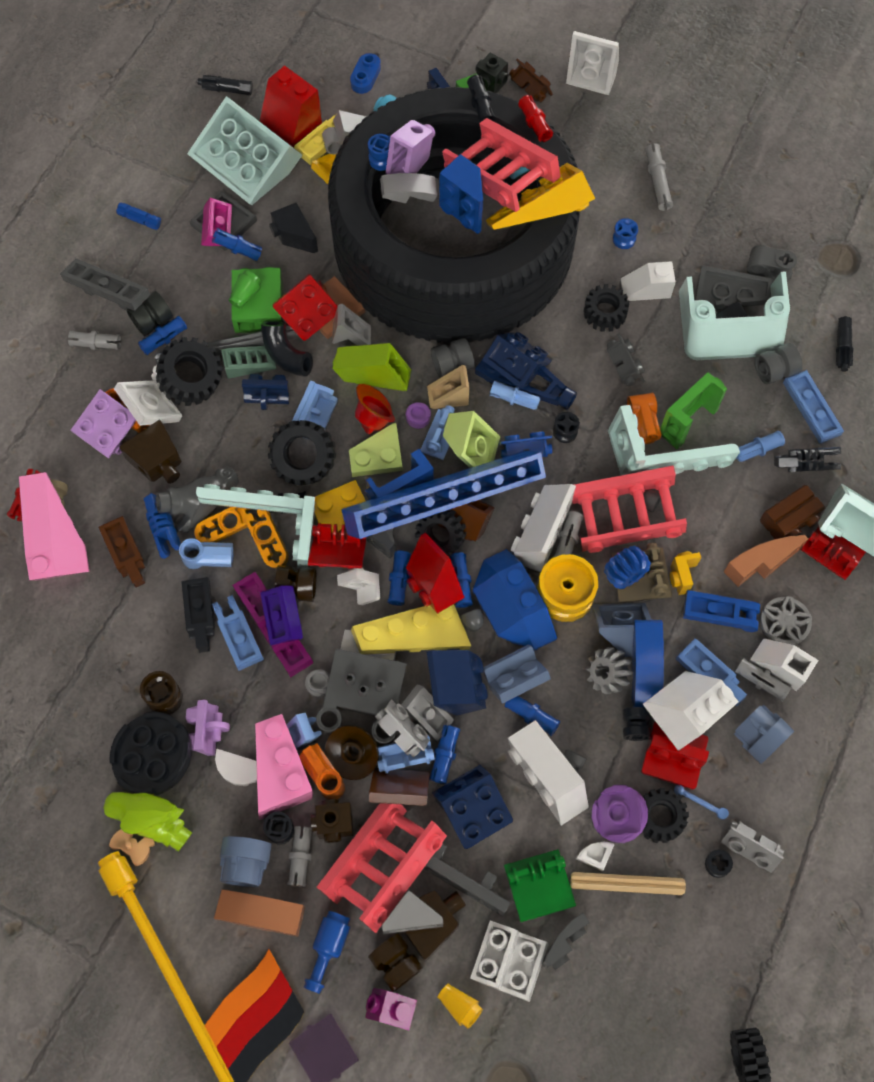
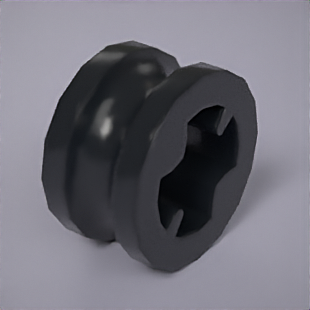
[705,849,733,878]

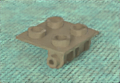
[611,543,672,603]

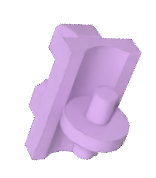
[186,700,230,756]

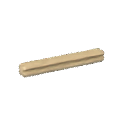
[570,872,686,895]

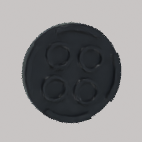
[109,711,192,796]

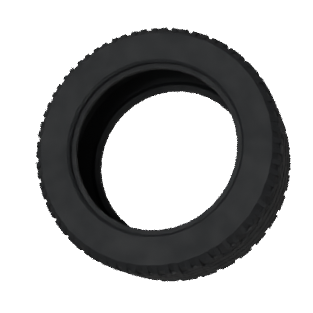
[328,87,580,343]

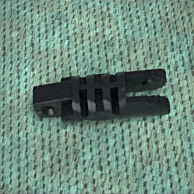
[774,447,841,472]

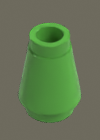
[228,270,262,309]

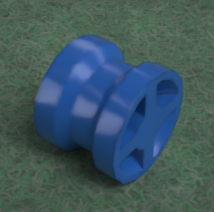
[612,218,639,249]

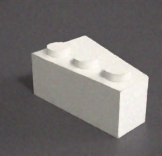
[508,720,589,826]

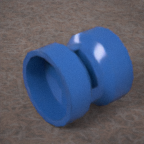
[368,134,390,171]

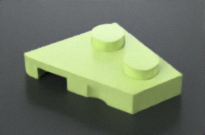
[349,423,403,477]

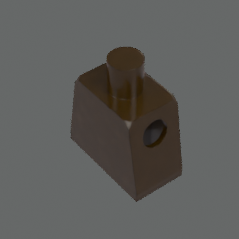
[119,419,182,484]
[405,890,466,962]

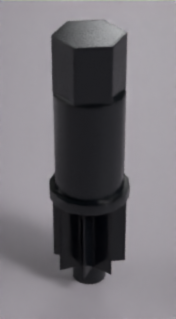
[198,75,253,95]
[836,316,854,372]

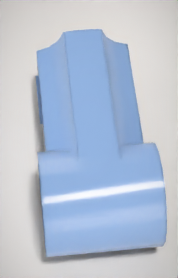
[179,538,234,569]

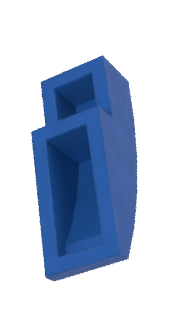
[631,620,664,708]

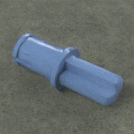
[736,430,785,462]

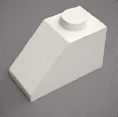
[620,261,676,301]

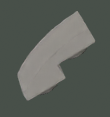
[380,173,437,203]

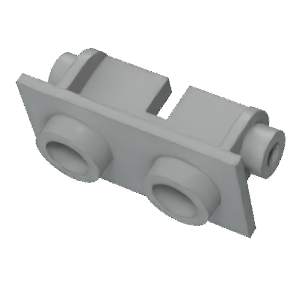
[375,699,430,758]
[720,821,784,873]

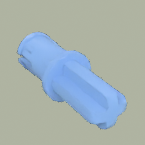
[490,381,540,410]

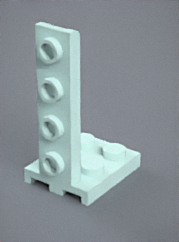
[608,405,740,475]
[196,484,315,569]

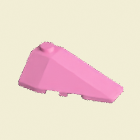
[19,472,90,581]

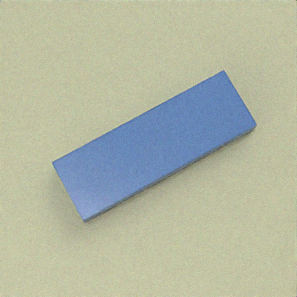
[783,370,844,444]

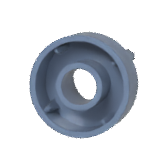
[734,705,794,764]
[220,836,272,888]

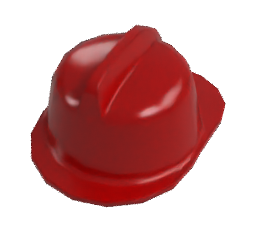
[355,384,395,434]

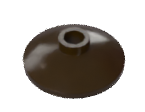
[325,725,379,780]

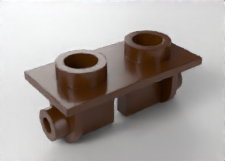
[509,58,553,102]

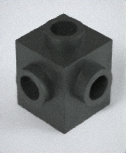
[475,52,509,93]

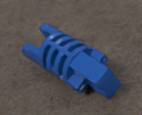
[144,493,181,559]

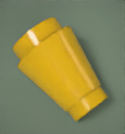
[437,983,483,1029]

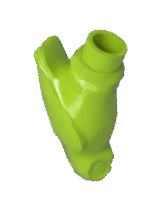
[103,792,192,852]

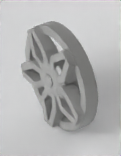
[760,596,812,645]

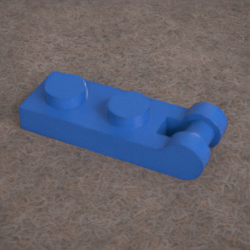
[683,590,760,632]

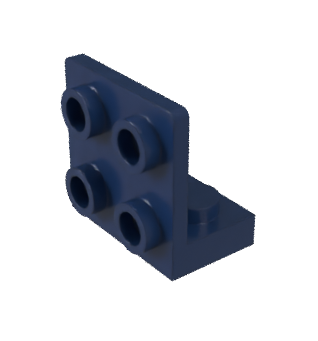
[482,332,552,389]
[432,765,513,849]

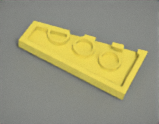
[351,604,471,654]

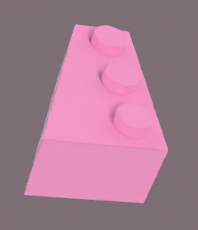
[255,714,313,820]

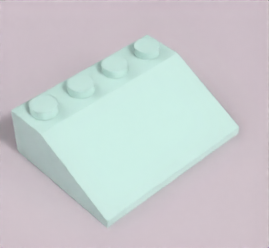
[187,96,302,205]

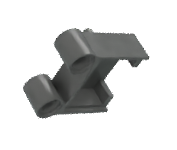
[316,649,407,744]

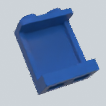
[364,448,434,502]

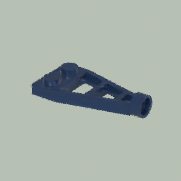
[475,360,577,410]

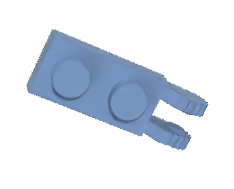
[212,595,264,671]

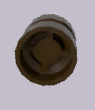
[275,565,317,602]
[140,671,183,715]
[368,933,423,992]

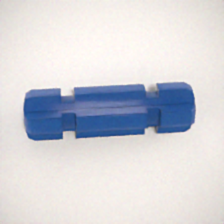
[116,203,161,230]

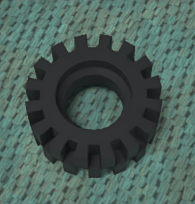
[583,284,629,332]
[415,510,467,557]
[642,788,689,843]
[730,1027,771,1082]

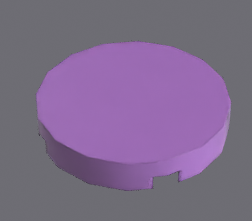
[591,785,648,843]

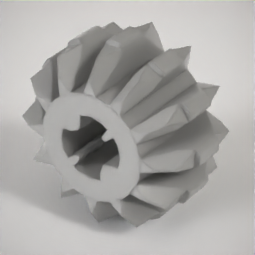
[585,647,634,694]

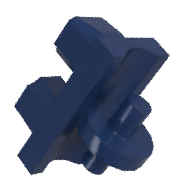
[242,374,290,410]

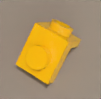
[670,551,701,595]

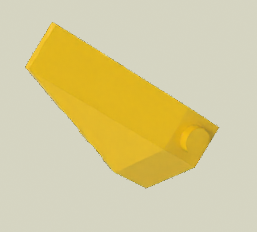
[486,163,595,230]

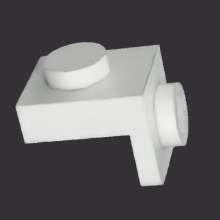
[337,567,380,605]

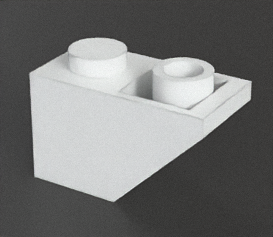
[749,639,819,691]

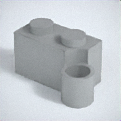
[322,110,367,154]

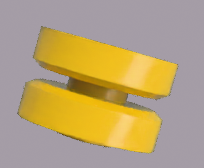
[537,554,598,622]

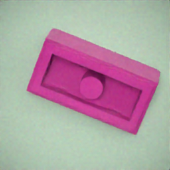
[201,197,232,246]

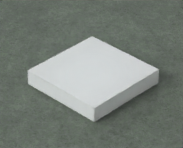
[114,380,182,426]

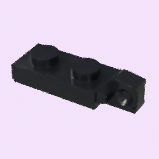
[181,577,215,653]

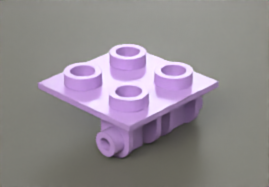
[71,389,136,458]

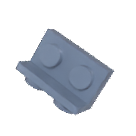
[483,645,551,704]

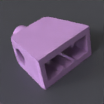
[386,120,435,174]

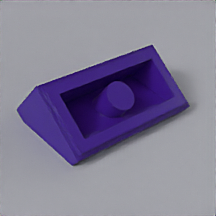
[260,586,303,645]

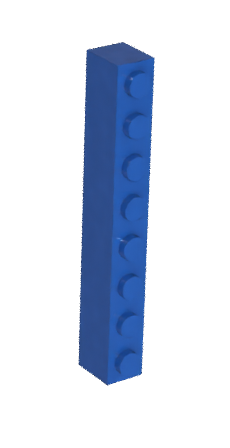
[341,451,546,539]

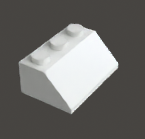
[511,484,576,573]
[643,671,739,751]

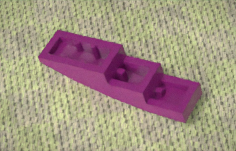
[232,572,314,678]

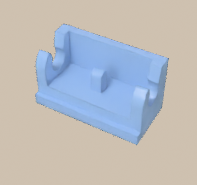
[292,381,338,440]

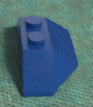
[473,549,557,651]

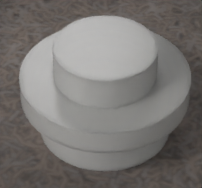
[305,669,330,697]

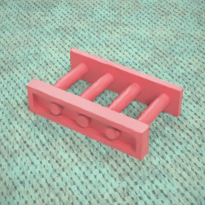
[442,118,561,212]
[572,466,687,553]
[317,803,447,933]

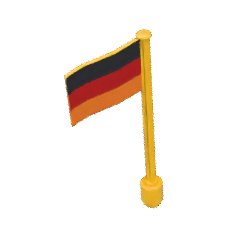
[98,851,305,1082]

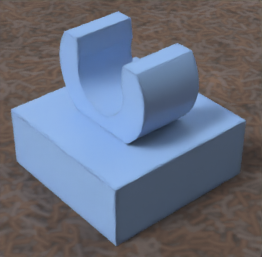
[286,713,322,750]

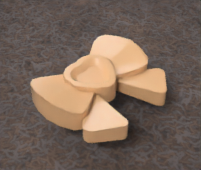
[109,829,155,866]

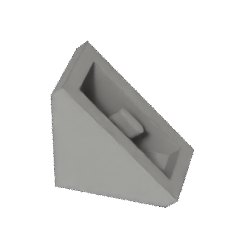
[382,890,443,934]

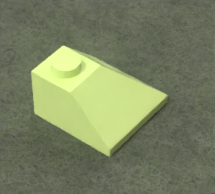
[443,411,500,468]

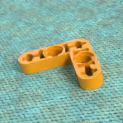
[194,507,289,568]

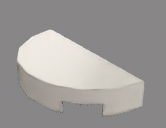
[215,749,257,786]

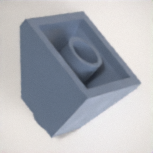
[592,603,652,658]

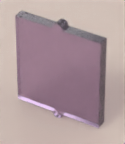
[289,1014,359,1082]

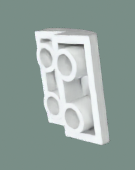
[470,921,548,1002]

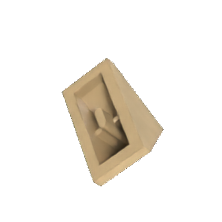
[427,365,469,409]

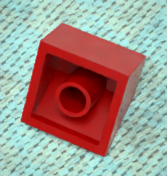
[406,532,465,614]

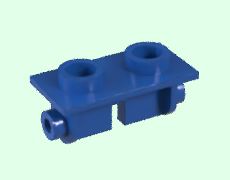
[499,432,552,458]

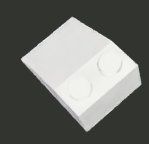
[566,31,619,95]

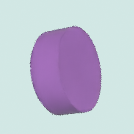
[406,402,431,429]

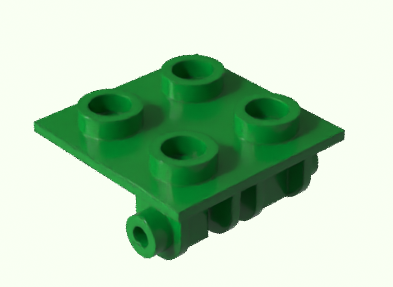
[504,849,576,922]

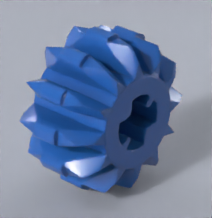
[604,546,651,589]

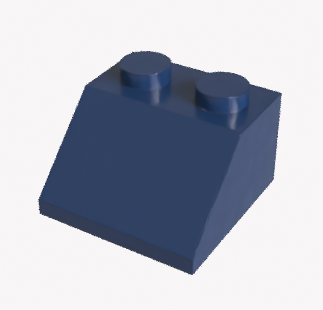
[427,650,488,716]

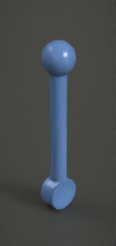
[674,785,729,820]

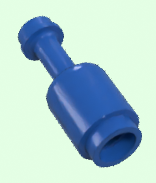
[303,911,350,994]

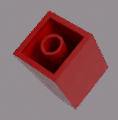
[260,65,322,148]

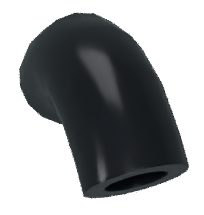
[261,321,313,377]

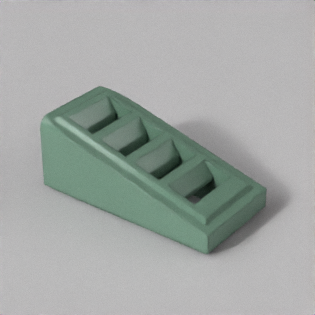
[221,346,276,379]

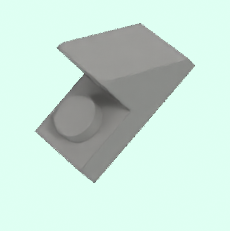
[332,304,371,346]
[401,684,454,741]

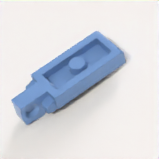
[676,639,747,706]

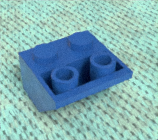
[439,154,483,234]

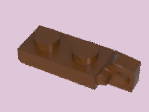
[98,516,145,588]

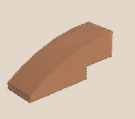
[724,535,808,587]
[214,890,305,937]

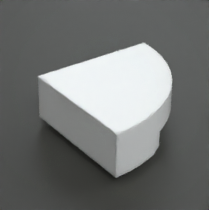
[576,841,614,872]

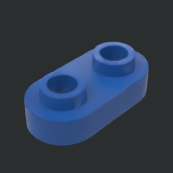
[350,53,381,94]

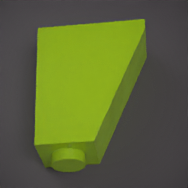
[332,343,412,391]

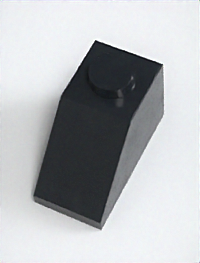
[269,202,318,253]

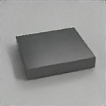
[190,191,257,251]

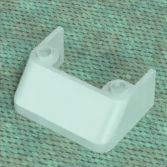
[679,272,790,360]
[818,484,874,556]

